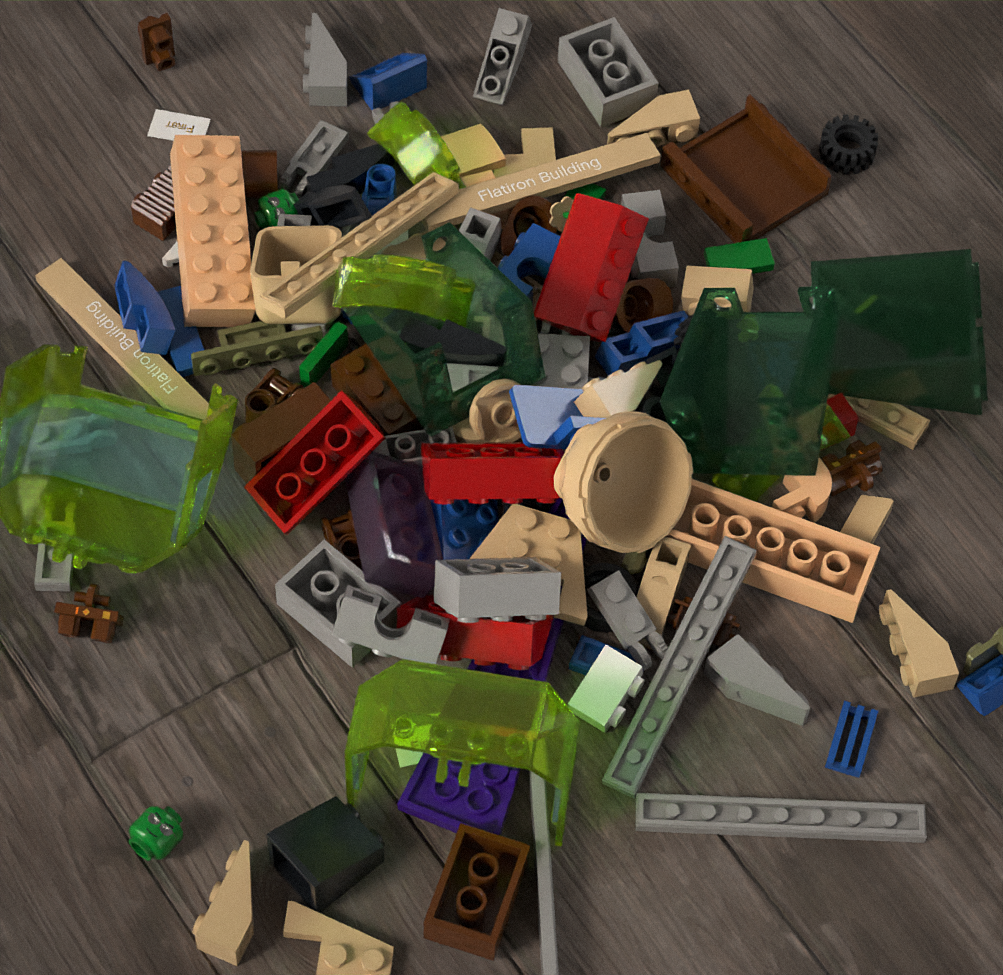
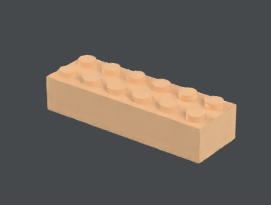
[170,135,255,327]
[665,478,880,623]

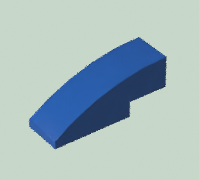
[114,261,175,355]
[594,310,701,376]

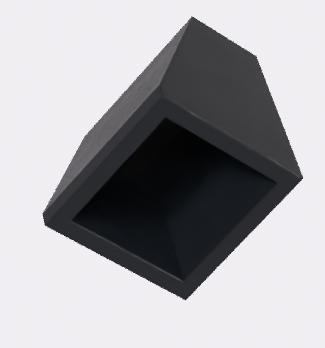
[266,796,385,913]

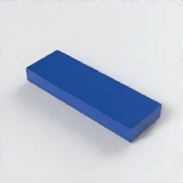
[157,286,204,377]

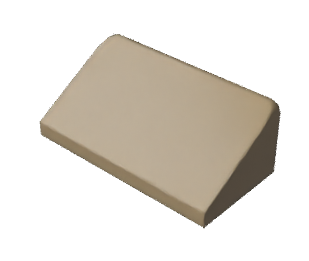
[840,495,894,544]

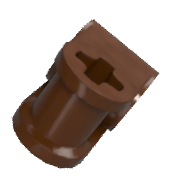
[245,368,304,423]
[320,509,369,573]

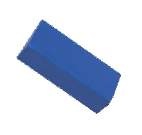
[957,654,1003,716]

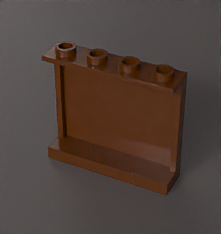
[660,94,832,243]

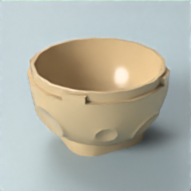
[554,411,693,553]

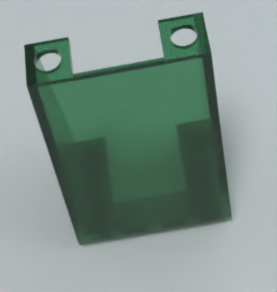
[335,222,546,437]
[811,249,988,415]
[660,287,840,476]

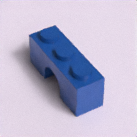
[480,223,561,327]

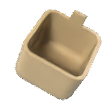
[250,225,346,324]

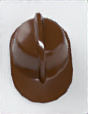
[500,196,557,256]
[612,278,673,333]

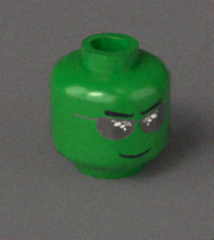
[254,189,299,230]
[129,806,184,861]

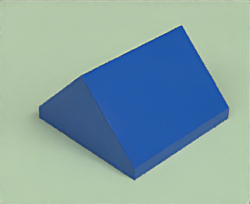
[349,53,427,110]

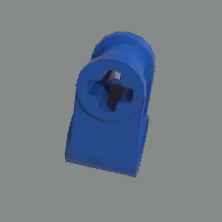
[362,164,397,215]

